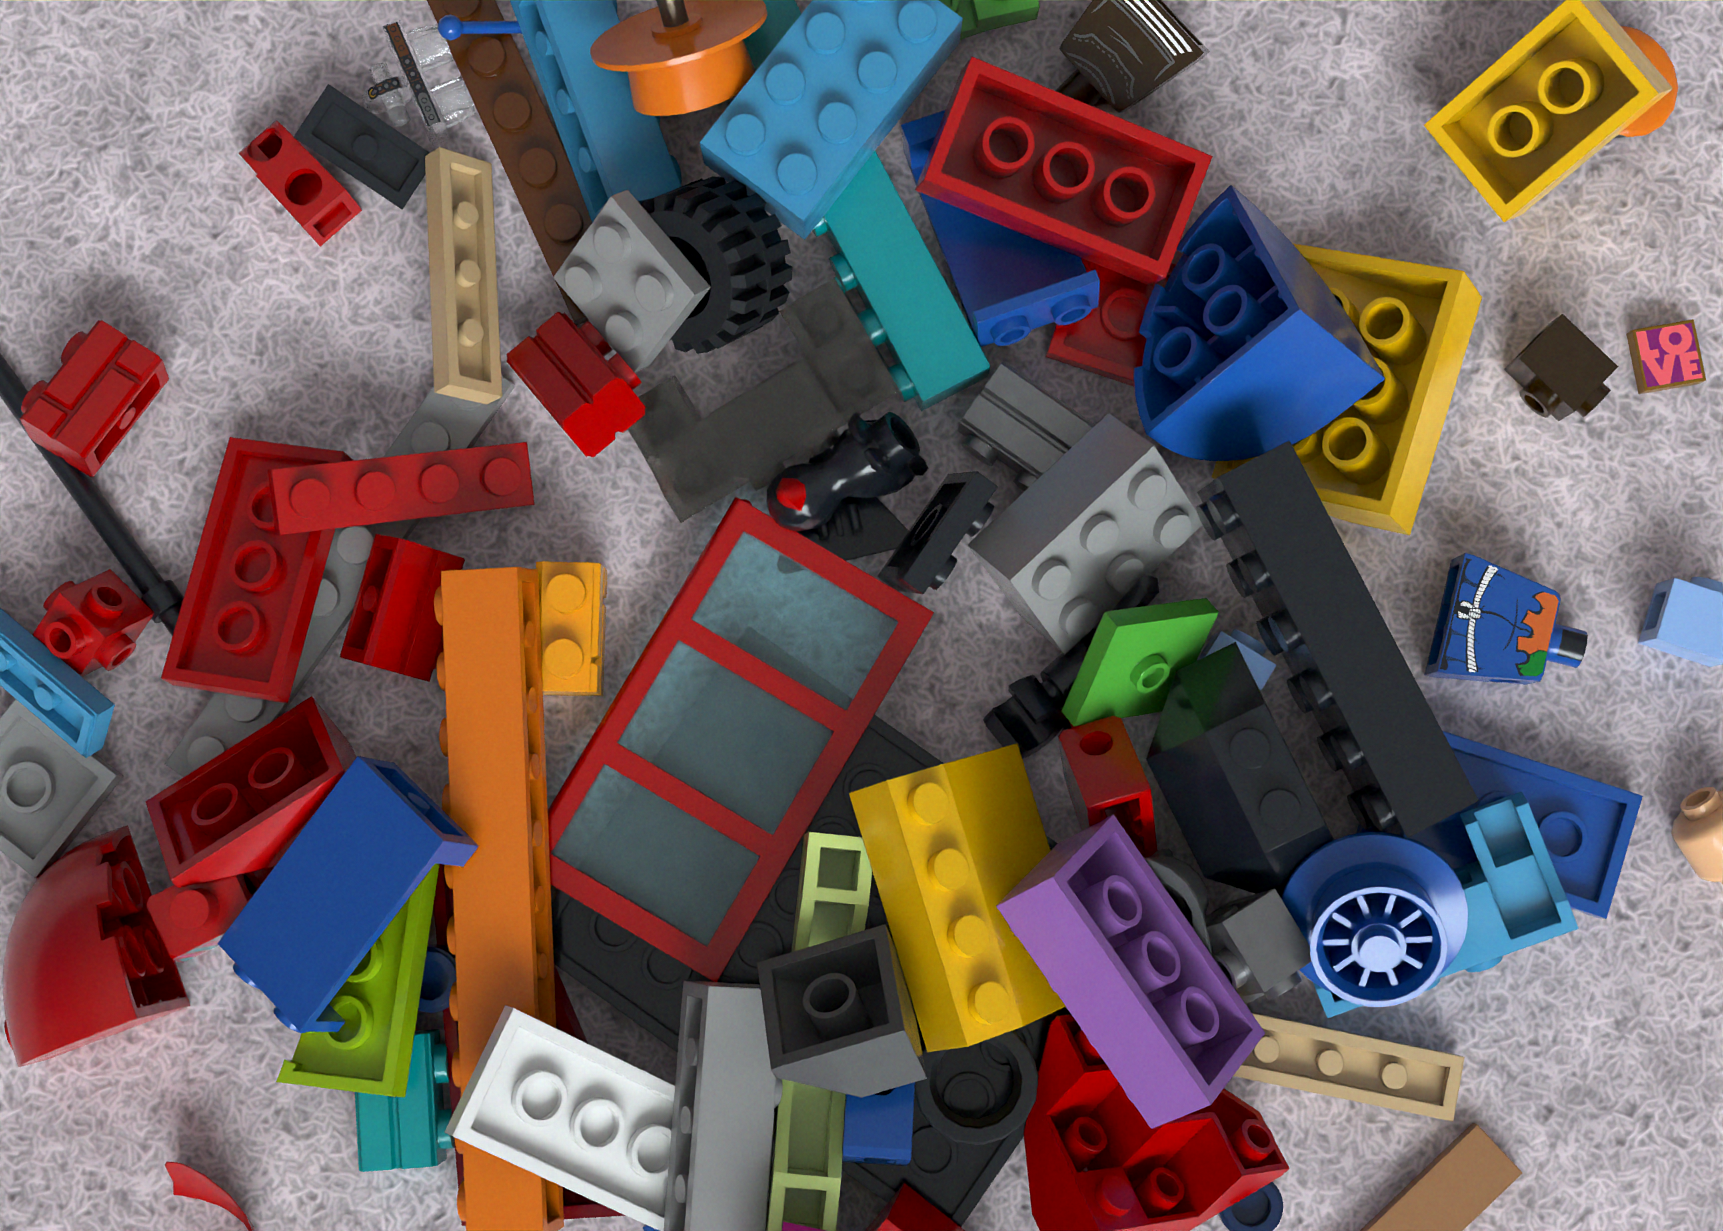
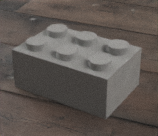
[968,413,1202,654]

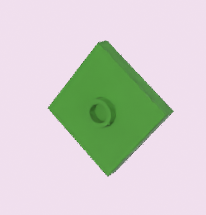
[1061,598,1219,726]

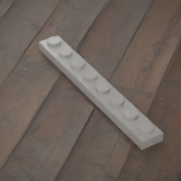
[165,376,515,777]

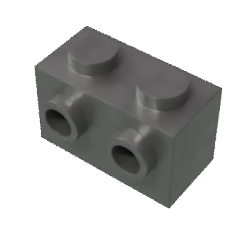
[1204,889,1312,1004]

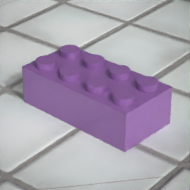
[996,814,1265,1129]

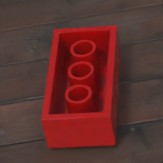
[915,56,1213,285]

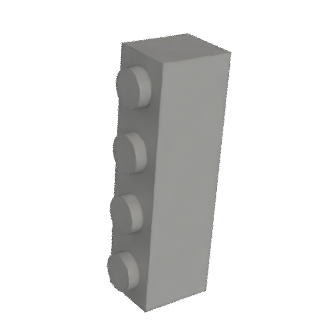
[664,981,783,1231]

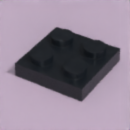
[877,471,998,594]

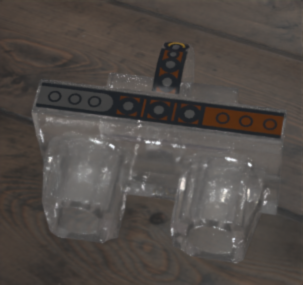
[362,20,476,147]

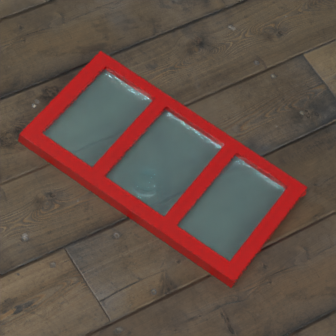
[548,497,934,982]

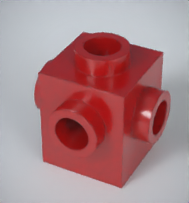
[32,569,155,677]

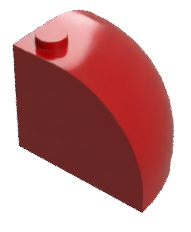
[3,825,191,1067]

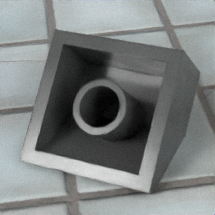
[757,924,927,1098]

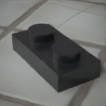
[294,84,430,210]

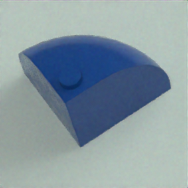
[1134,185,1385,461]

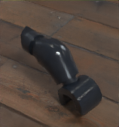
[983,575,1159,759]

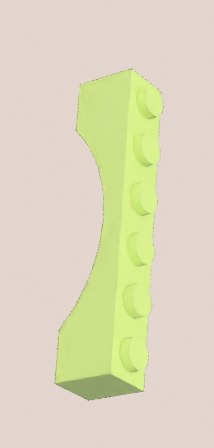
[766,832,872,1231]

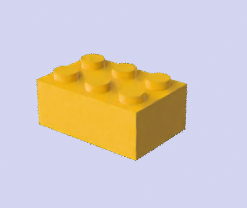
[1424,0,1673,223]

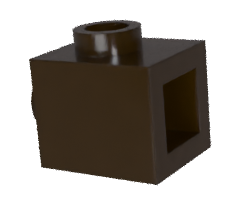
[1504,314,1619,421]

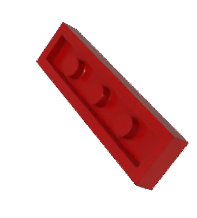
[267,442,535,535]

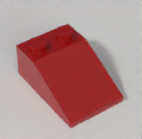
[145,696,356,888]

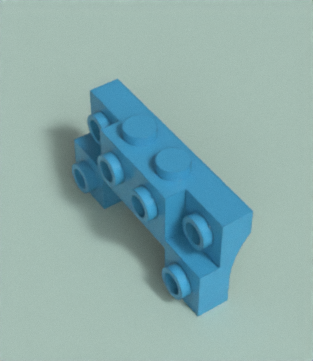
[1313,791,1579,1018]

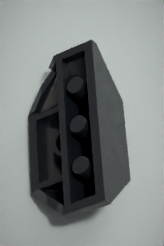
[1146,642,1335,898]

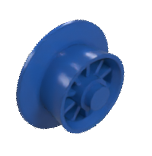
[1281,832,1468,1007]

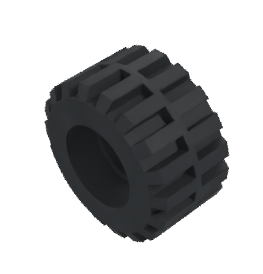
[641,176,793,354]

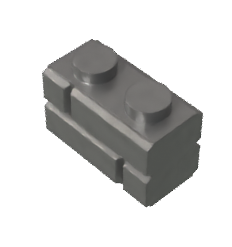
[957,361,1095,491]

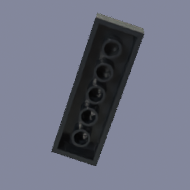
[1196,440,1479,838]

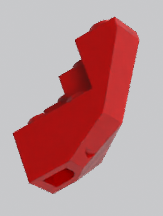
[1024,1015,1290,1231]

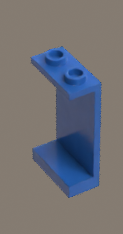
[901,110,1100,347]
[217,756,479,1033]

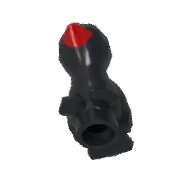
[766,412,929,532]

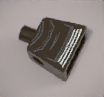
[1055,0,1210,113]

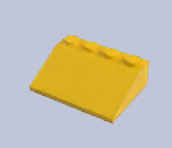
[1211,243,1482,536]
[849,743,1066,1052]

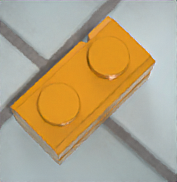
[536,561,607,696]

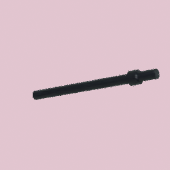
[0,353,184,637]

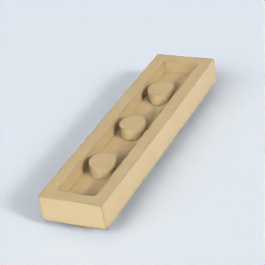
[425,147,502,405]
[1233,1012,1465,1122]

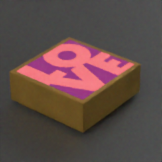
[1626,319,1706,394]

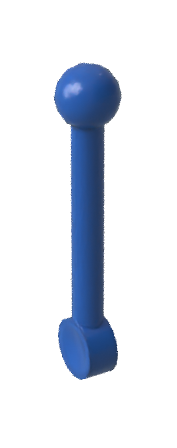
[438,15,522,40]

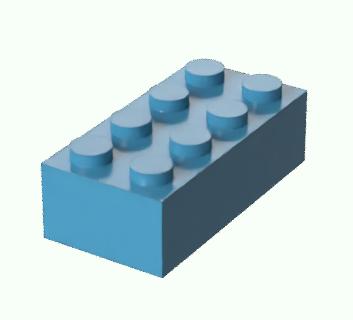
[700,0,963,240]

